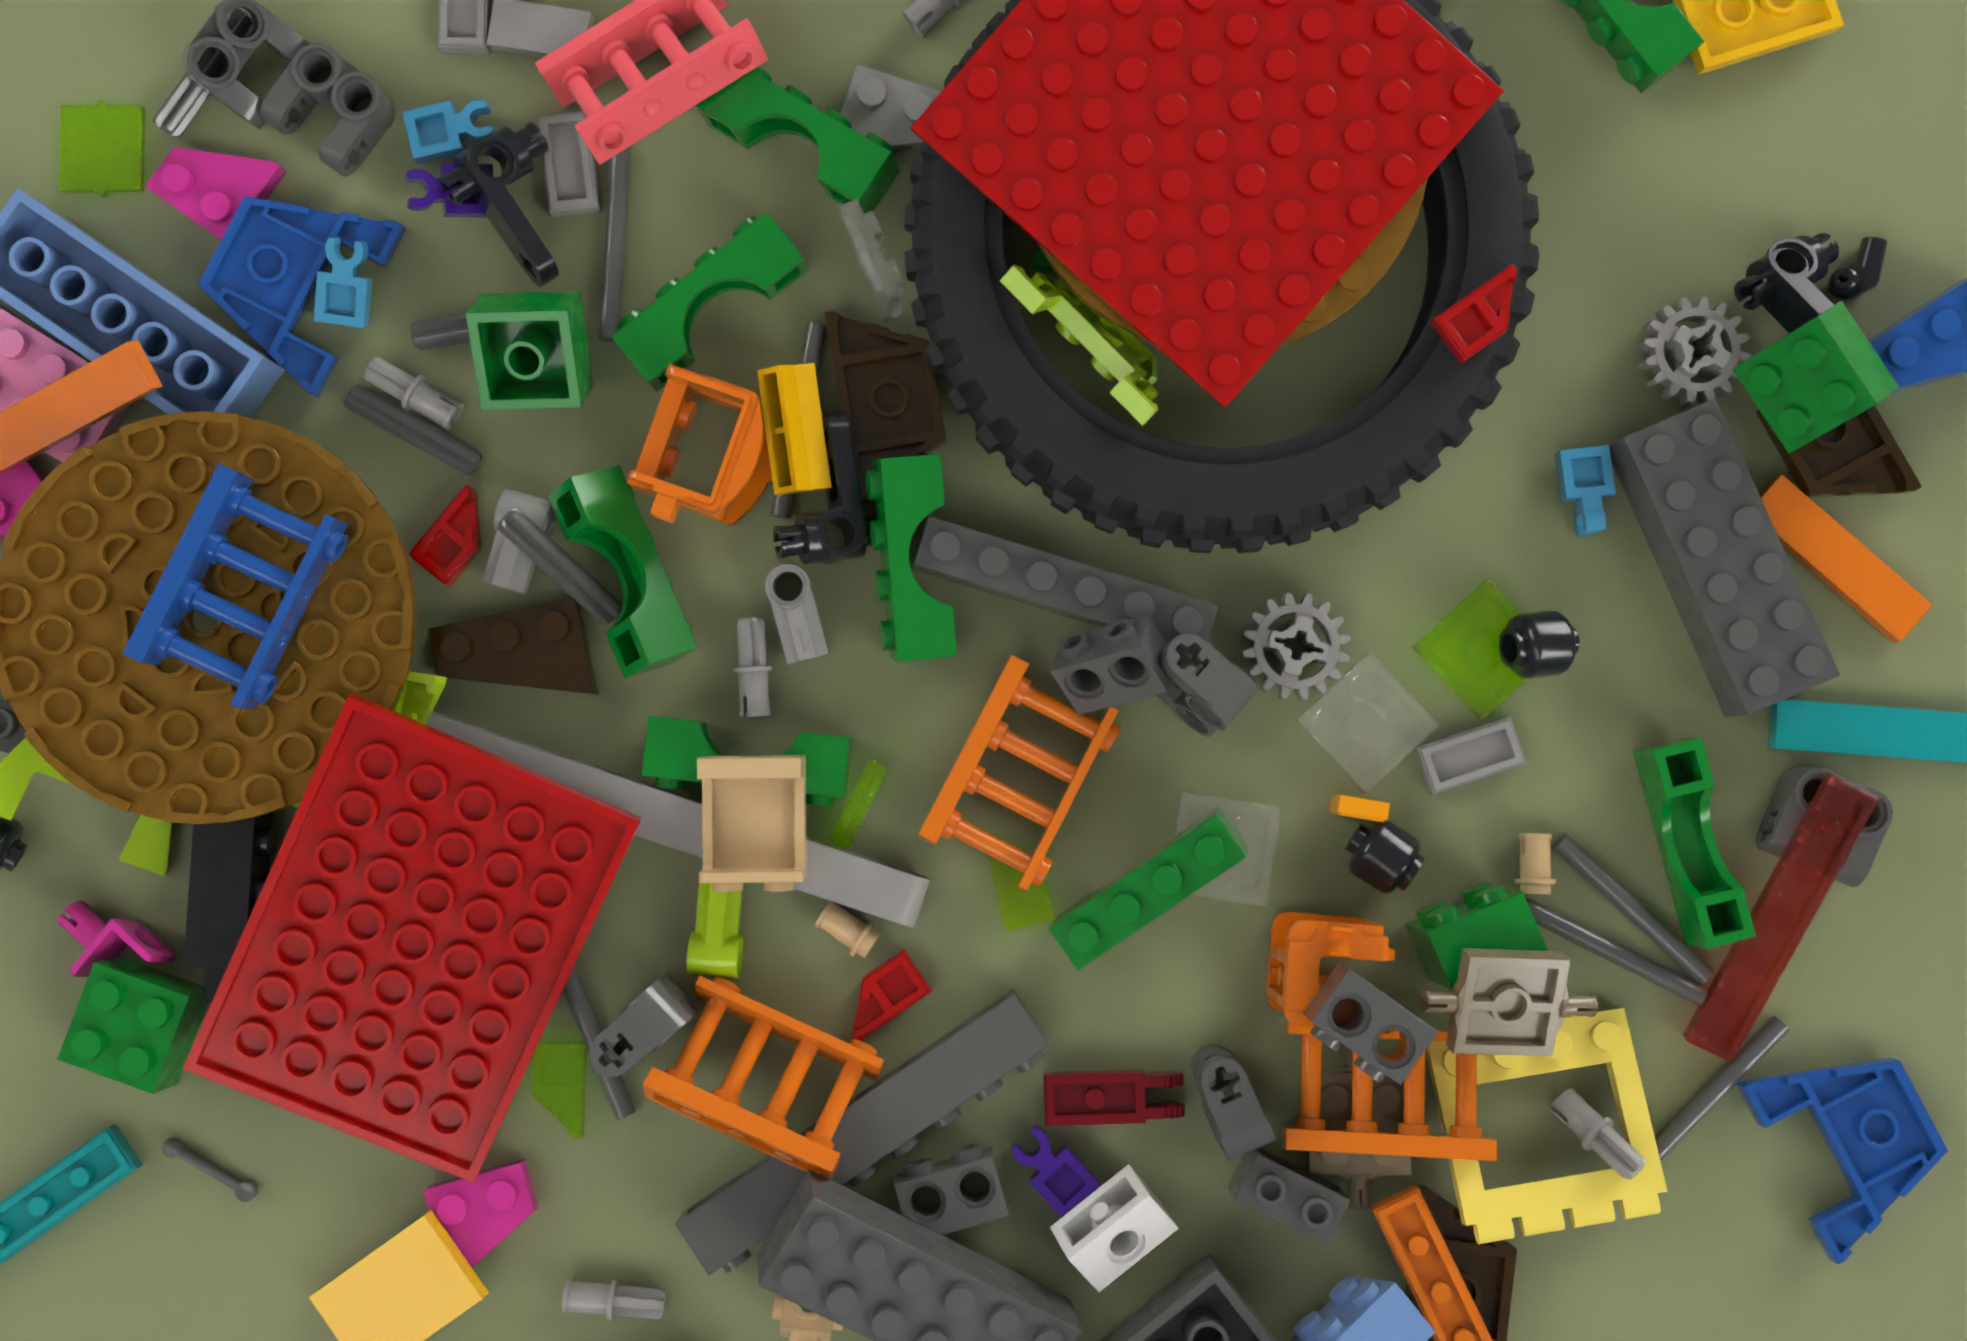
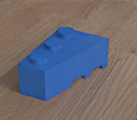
[1868,278,1967,394]

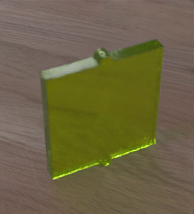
[59,101,145,197]

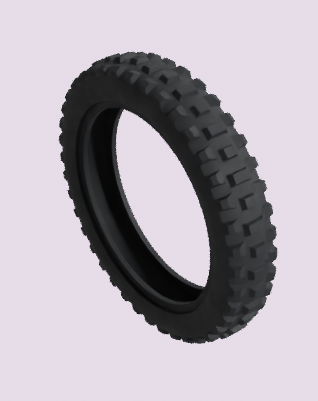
[904,0,1540,554]

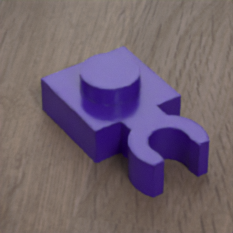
[405,163,494,218]
[1011,1124,1101,1217]

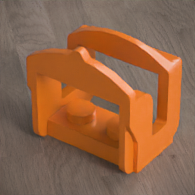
[627,364,773,525]
[1265,911,1397,1034]

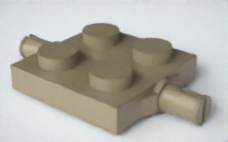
[1420,948,1598,1056]
[1307,1047,1412,1210]

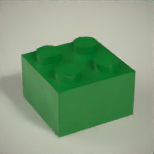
[465,291,593,410]
[1732,301,1899,454]
[1405,882,1548,990]
[57,956,208,1094]

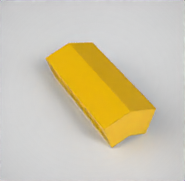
[757,363,832,495]

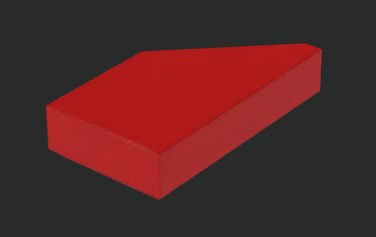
[1430,264,1517,365]
[407,484,482,587]
[851,949,932,1041]

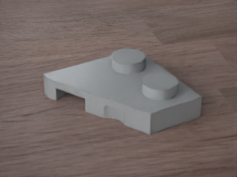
[840,64,941,152]

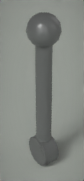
[162,1138,258,1202]

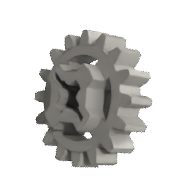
[1636,296,1751,407]
[1240,592,1351,701]

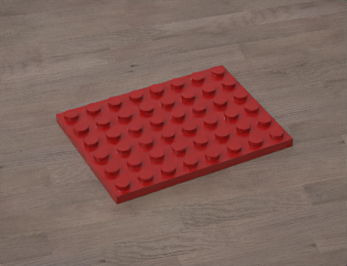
[182,693,641,1183]

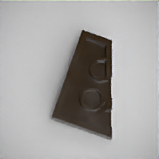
[428,598,598,695]

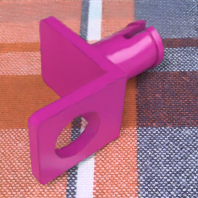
[57,900,177,977]

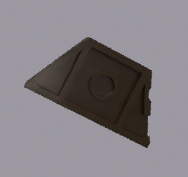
[824,311,946,501]
[1756,406,1922,497]
[1405,1185,1517,1341]

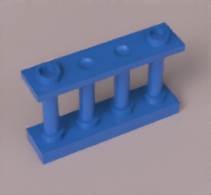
[122,464,348,710]

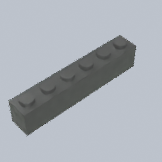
[914,516,1219,655]

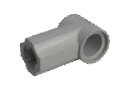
[482,489,556,594]
[765,564,829,665]

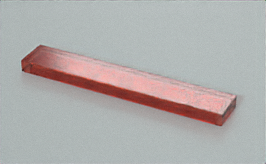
[1683,772,1880,1063]

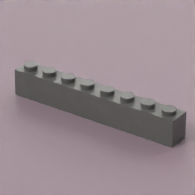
[675,988,1048,1276]

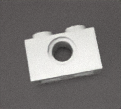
[1050,1164,1179,1292]

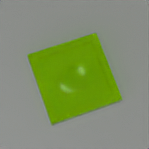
[1412,579,1527,720]

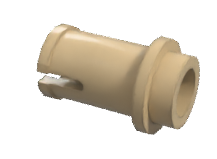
[1515,833,1556,894]
[814,901,881,959]

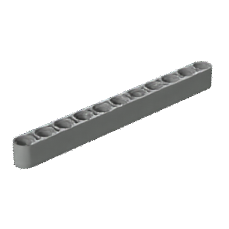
[426,712,931,927]

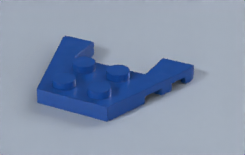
[198,196,406,398]
[1736,1057,1948,1264]

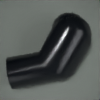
[1829,237,1887,300]

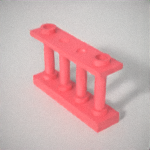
[535,0,769,165]

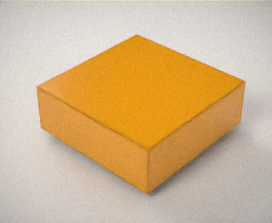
[1329,794,1390,823]

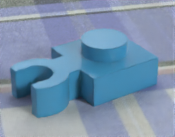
[402,100,496,165]
[314,237,373,329]

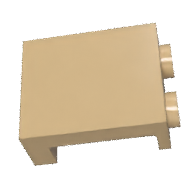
[697,755,807,892]

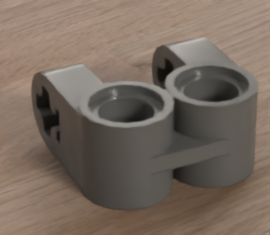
[182,0,310,130]
[260,43,395,177]
[1157,633,1257,737]
[1756,766,1893,888]
[589,974,700,1077]
[1190,1044,1276,1160]

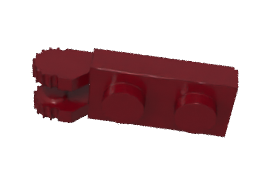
[1043,1069,1185,1126]

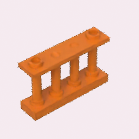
[918,655,1121,892]
[643,976,884,1180]
[1282,1023,1497,1161]

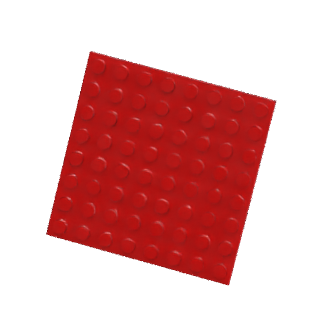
[910,0,1504,408]

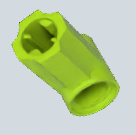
[687,883,744,979]

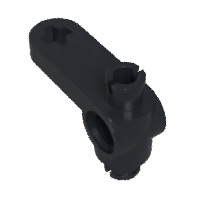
[438,122,559,287]
[1734,233,1839,333]
[773,411,877,564]

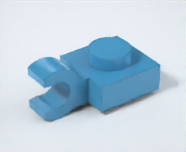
[1554,445,1616,537]

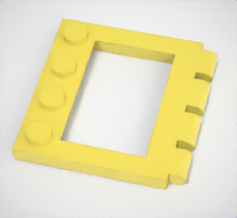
[1425,1008,1668,1244]

